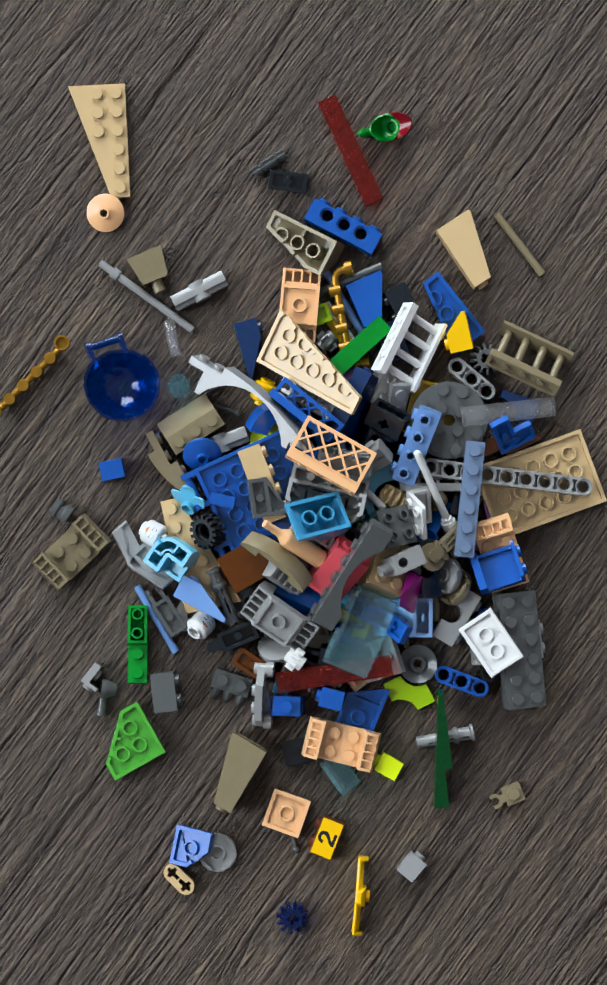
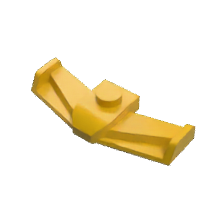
[351,855,370,936]

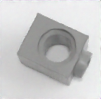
[396,850,427,882]

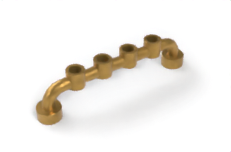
[328,261,371,369]
[0,335,70,417]

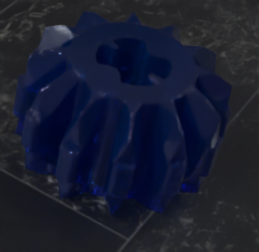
[276,901,309,934]

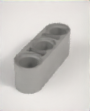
[447,358,495,401]
[317,446,374,479]

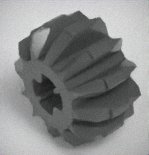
[469,343,498,376]

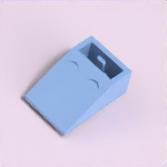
[373,598,433,637]

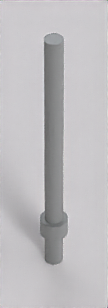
[98,260,195,333]

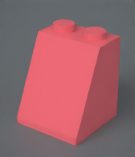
[308,535,372,600]

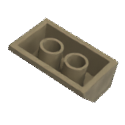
[157,394,226,456]

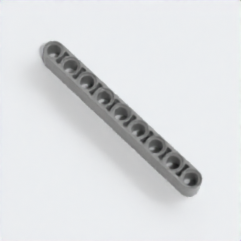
[420,459,593,496]

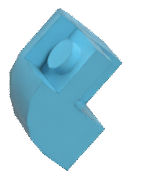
[143,537,199,582]

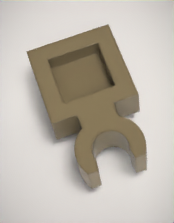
[489,781,526,809]

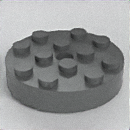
[410,382,488,459]

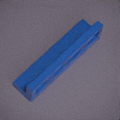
[268,377,345,443]

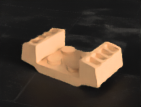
[279,268,321,343]
[476,513,529,593]
[301,716,382,773]

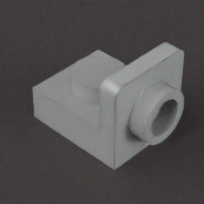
[81,662,103,693]

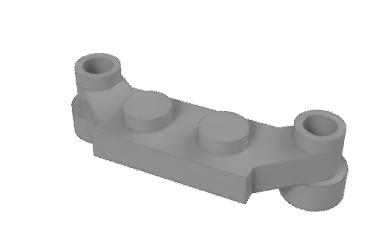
[251,662,275,729]

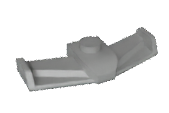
[112,520,175,590]

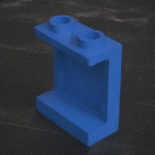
[470,541,528,595]

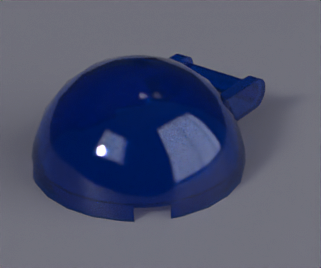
[83,332,160,422]

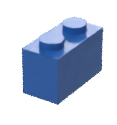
[315,685,345,711]

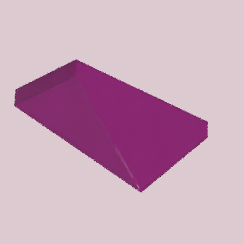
[399,570,423,613]

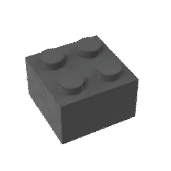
[150,670,183,713]

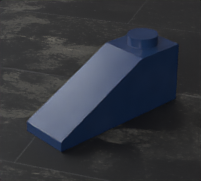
[234,318,263,380]

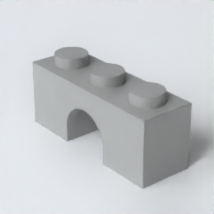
[432,591,482,647]

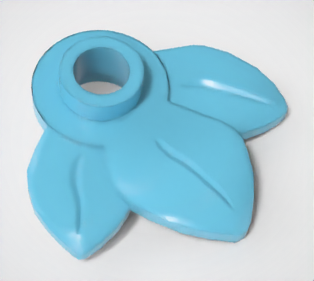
[171,485,206,515]

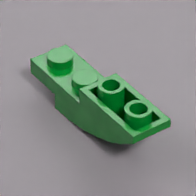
[128,605,148,684]

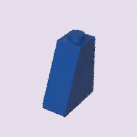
[345,270,382,329]

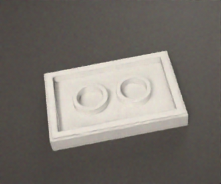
[458,608,524,678]

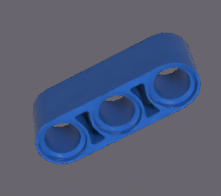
[434,665,489,697]

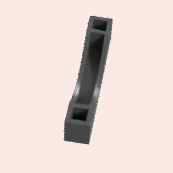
[310,518,393,631]

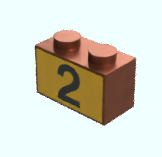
[307,814,345,861]

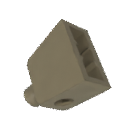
[127,245,169,294]

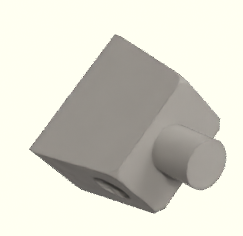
[377,545,427,577]

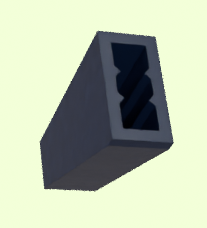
[326,366,379,441]

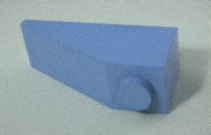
[173,575,228,624]

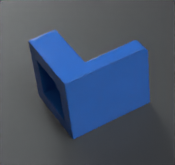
[98,458,126,482]

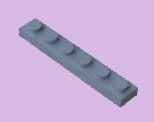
[454,441,485,559]

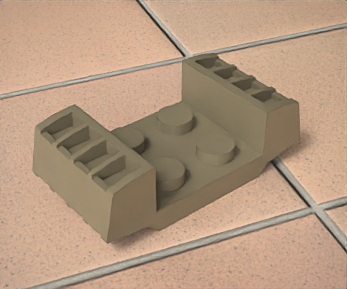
[32,513,111,591]

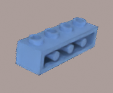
[390,404,442,487]

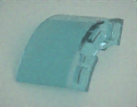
[323,585,397,678]

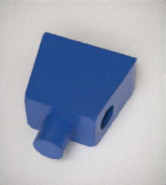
[268,694,305,717]

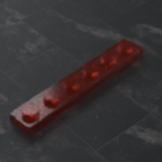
[318,95,383,207]
[275,655,393,693]

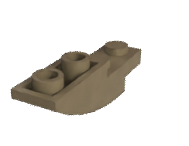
[146,430,188,490]

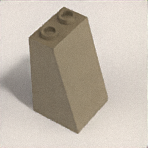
[214,730,267,813]

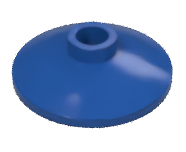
[183,438,221,469]

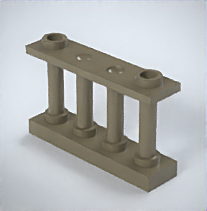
[484,320,574,397]

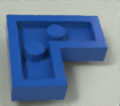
[489,415,536,455]

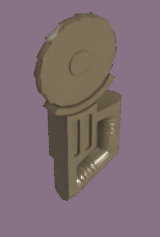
[422,523,457,572]

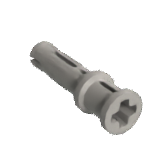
[416,724,475,749]

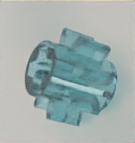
[167,374,190,398]

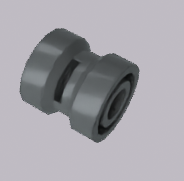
[49,498,75,524]

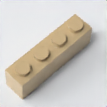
[237,443,288,523]

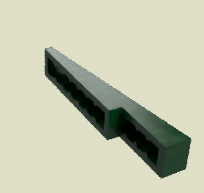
[433,689,453,809]

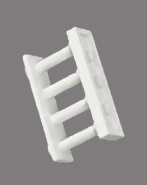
[371,302,448,393]

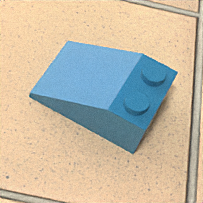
[284,491,351,541]

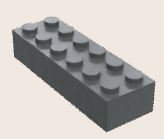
[492,589,547,710]

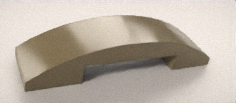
[240,531,313,593]

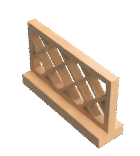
[285,415,377,495]

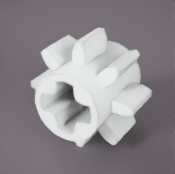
[283,647,307,672]

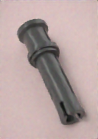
[206,566,240,625]

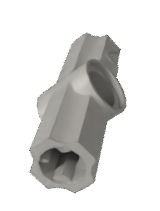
[170,271,229,311]
[201,426,250,459]

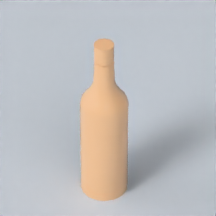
[262,520,327,568]

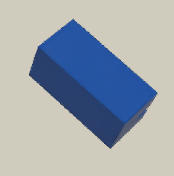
[209,492,236,509]

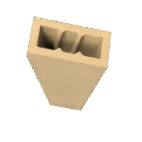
[436,209,491,290]

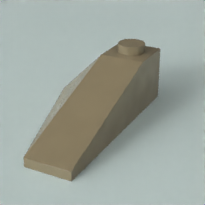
[266,210,345,276]

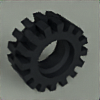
[190,512,226,550]

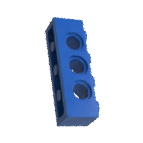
[304,198,382,257]

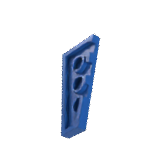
[423,272,486,355]

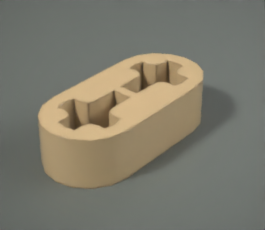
[163,863,195,895]

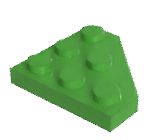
[106,701,166,781]

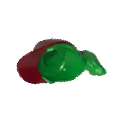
[357,112,412,143]

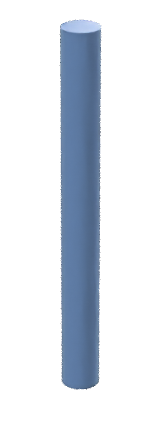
[323,270,364,334]
[134,584,179,654]

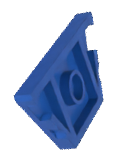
[336,689,390,731]

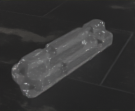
[164,319,181,357]

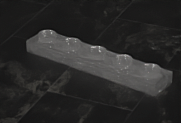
[461,397,556,427]

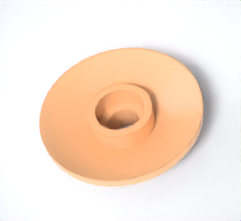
[87,194,125,232]

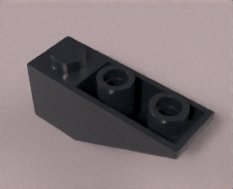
[382,281,413,345]

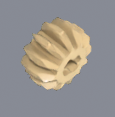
[378,484,406,508]

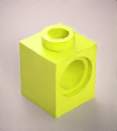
[374,752,404,781]

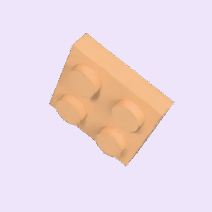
[262,788,311,838]

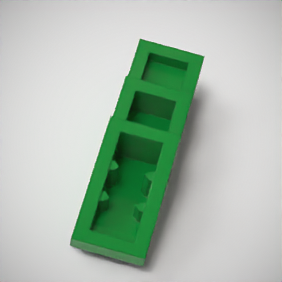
[329,316,391,375]

